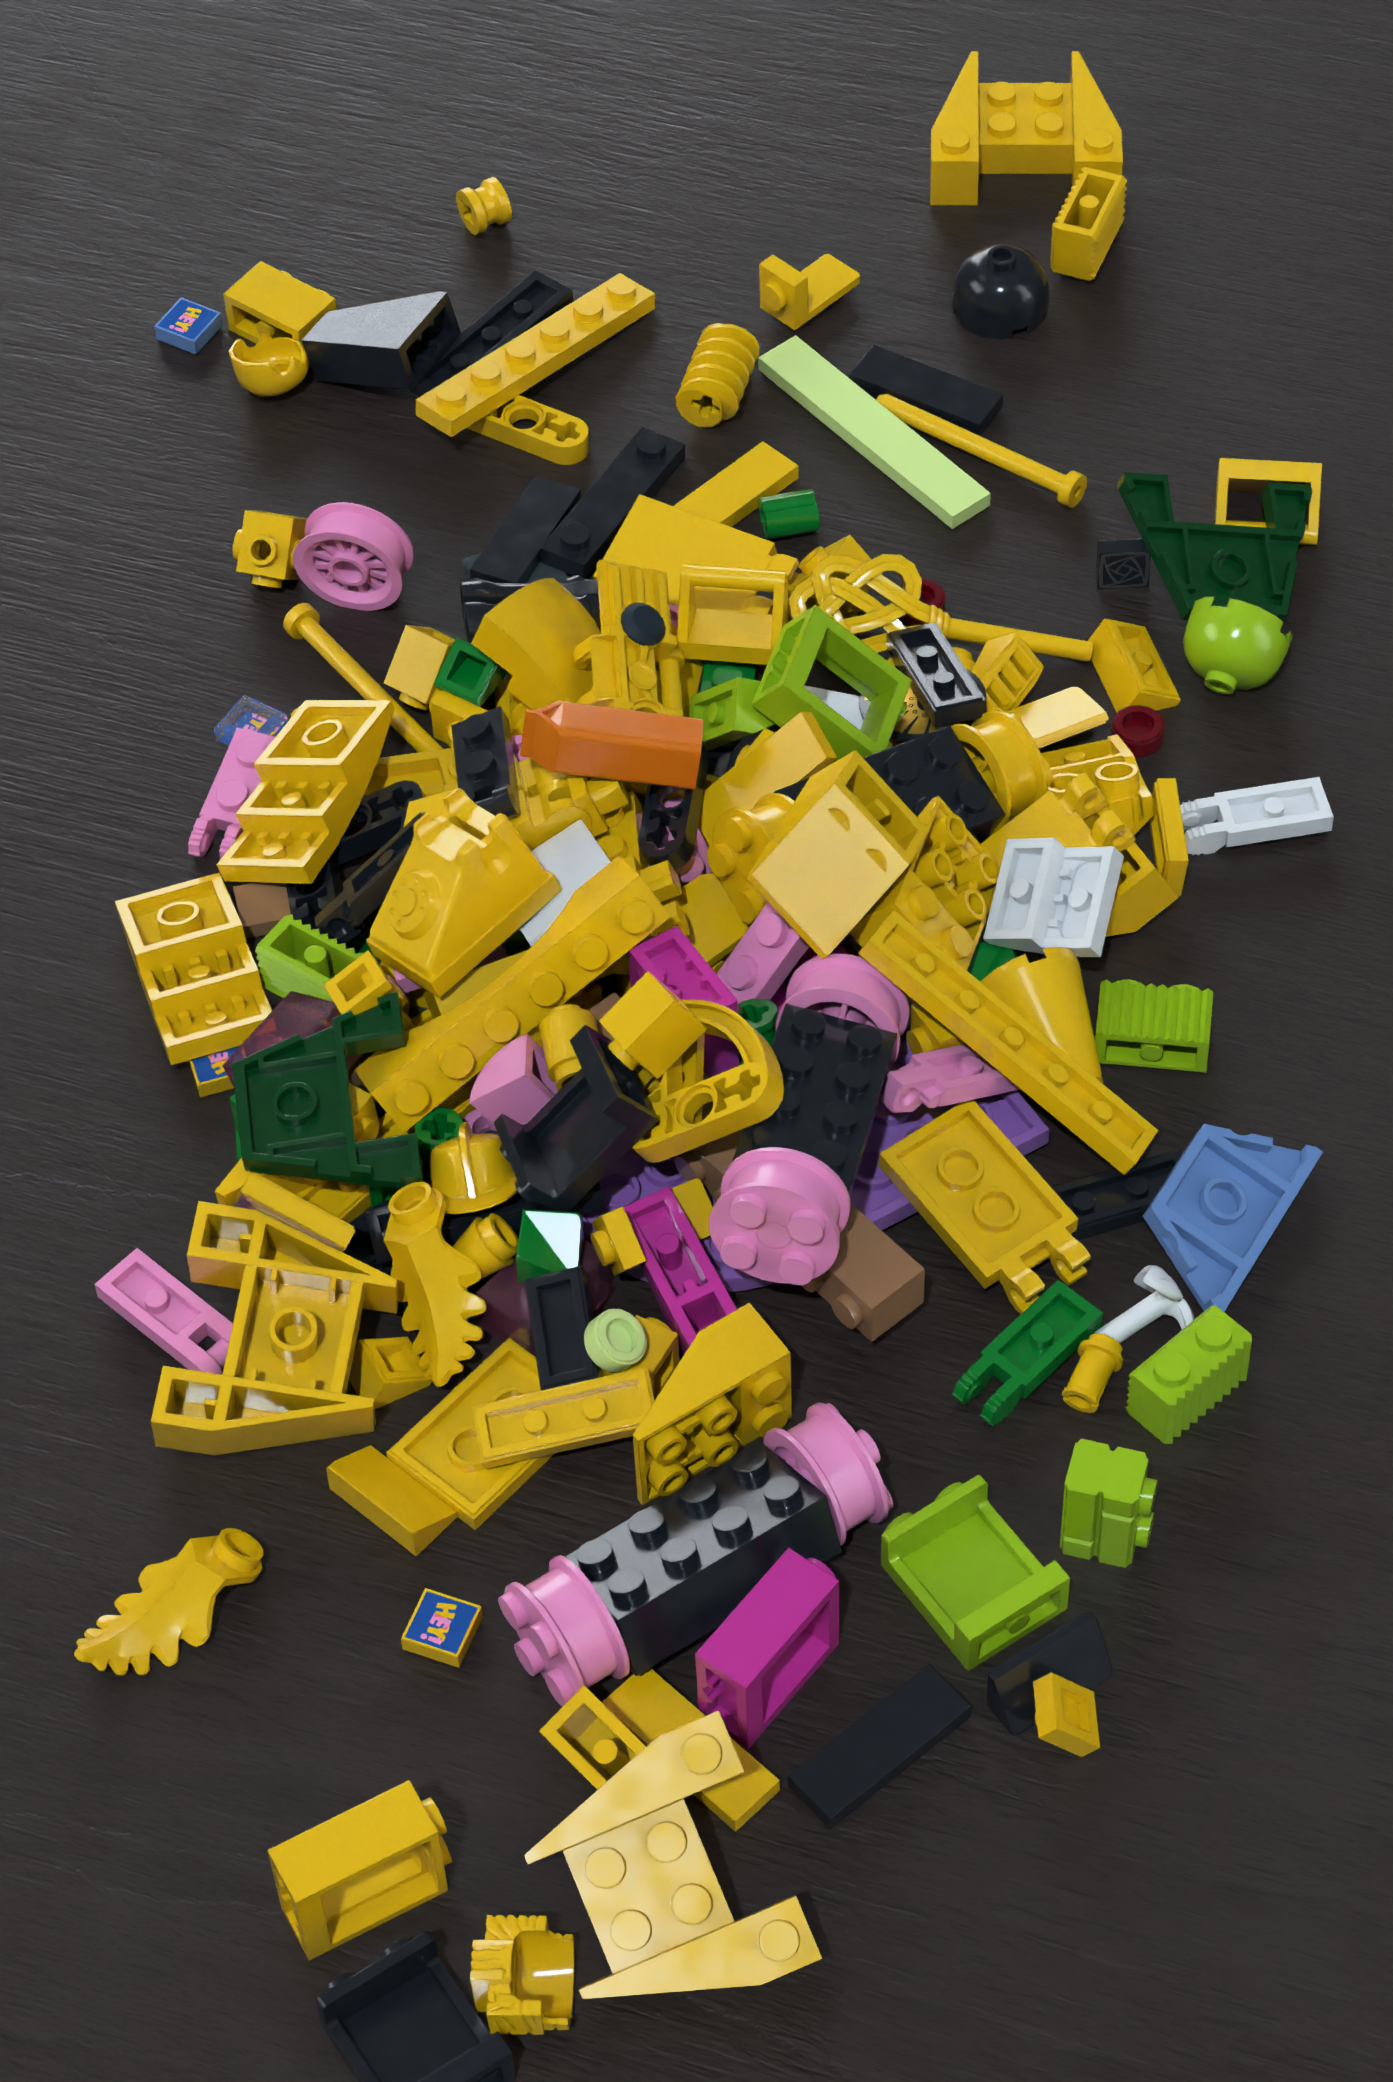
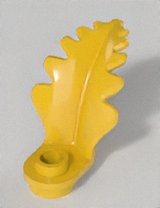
[384,1182,486,1387]
[74,1528,264,1676]

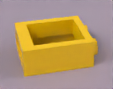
[267,1780,452,1961]

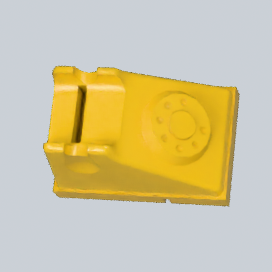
[366,788,562,998]

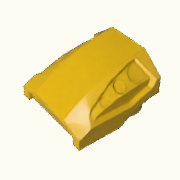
[1041,734,1154,835]

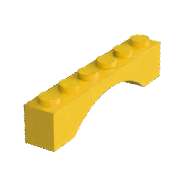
[354,856,671,1133]

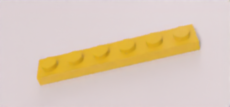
[416,273,655,437]
[858,910,1159,1175]

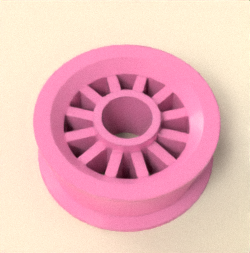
[293,502,414,611]

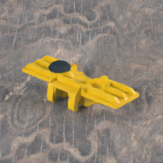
[573,560,685,799]

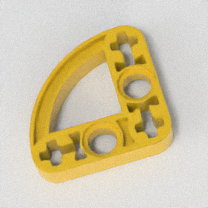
[632,999,784,1163]

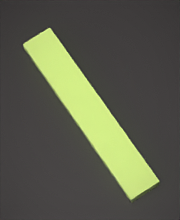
[758,335,991,529]

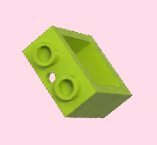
[751,605,912,765]

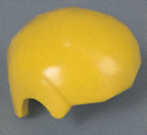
[228,333,309,397]

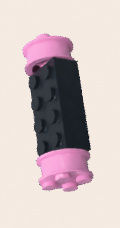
[709,954,910,1285]
[498,1402,893,1707]

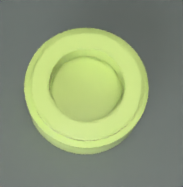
[584,1309,647,1372]

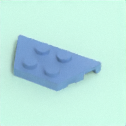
[1143,1124,1323,1312]

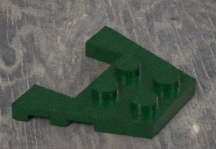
[1117,472,1312,621]
[232,992,423,1189]

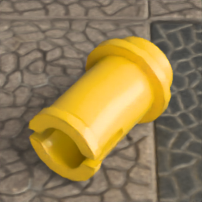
[1062,1333,1124,1413]

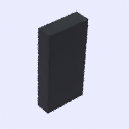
[524,1266,603,1391]

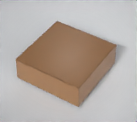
[233,882,291,939]

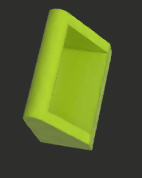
[689,677,776,751]

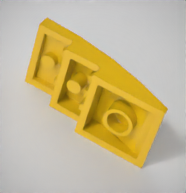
[216,700,395,884]
[115,872,279,1065]

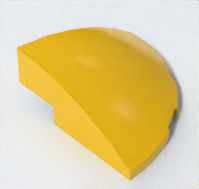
[471,578,601,710]

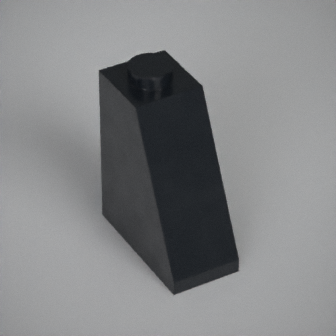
[302,291,461,390]

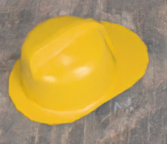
[430,1122,517,1214]

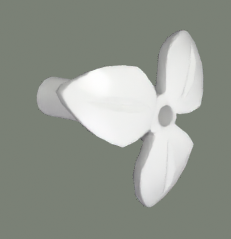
[1094,1265,1194,1343]

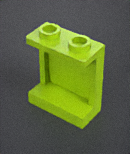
[881,1475,1070,1671]

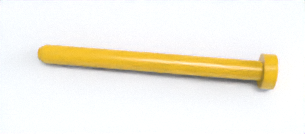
[876,394,1087,508]
[283,603,443,752]

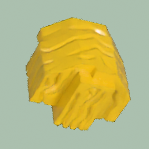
[470,1915,575,2035]

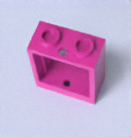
[629,926,740,1077]
[695,1548,839,1749]

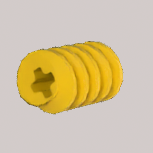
[675,323,760,428]

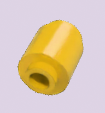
[539,1004,599,1091]

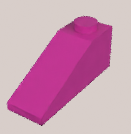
[624,1186,737,1355]

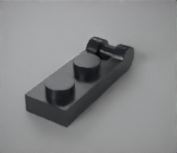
[451,706,521,819]

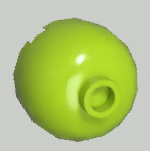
[1183,597,1293,694]

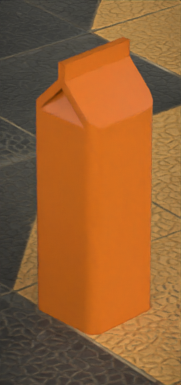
[520,701,703,790]

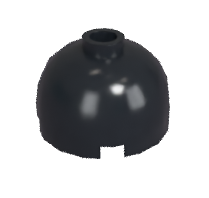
[952,244,1049,340]

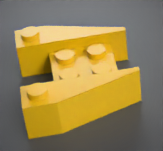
[930,51,1123,205]
[151,1201,398,1456]
[524,1710,822,1999]

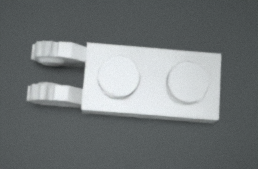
[1180,777,1334,856]

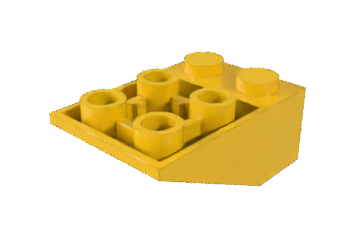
[746,750,929,959]
[849,796,1000,1003]
[633,1302,792,1506]

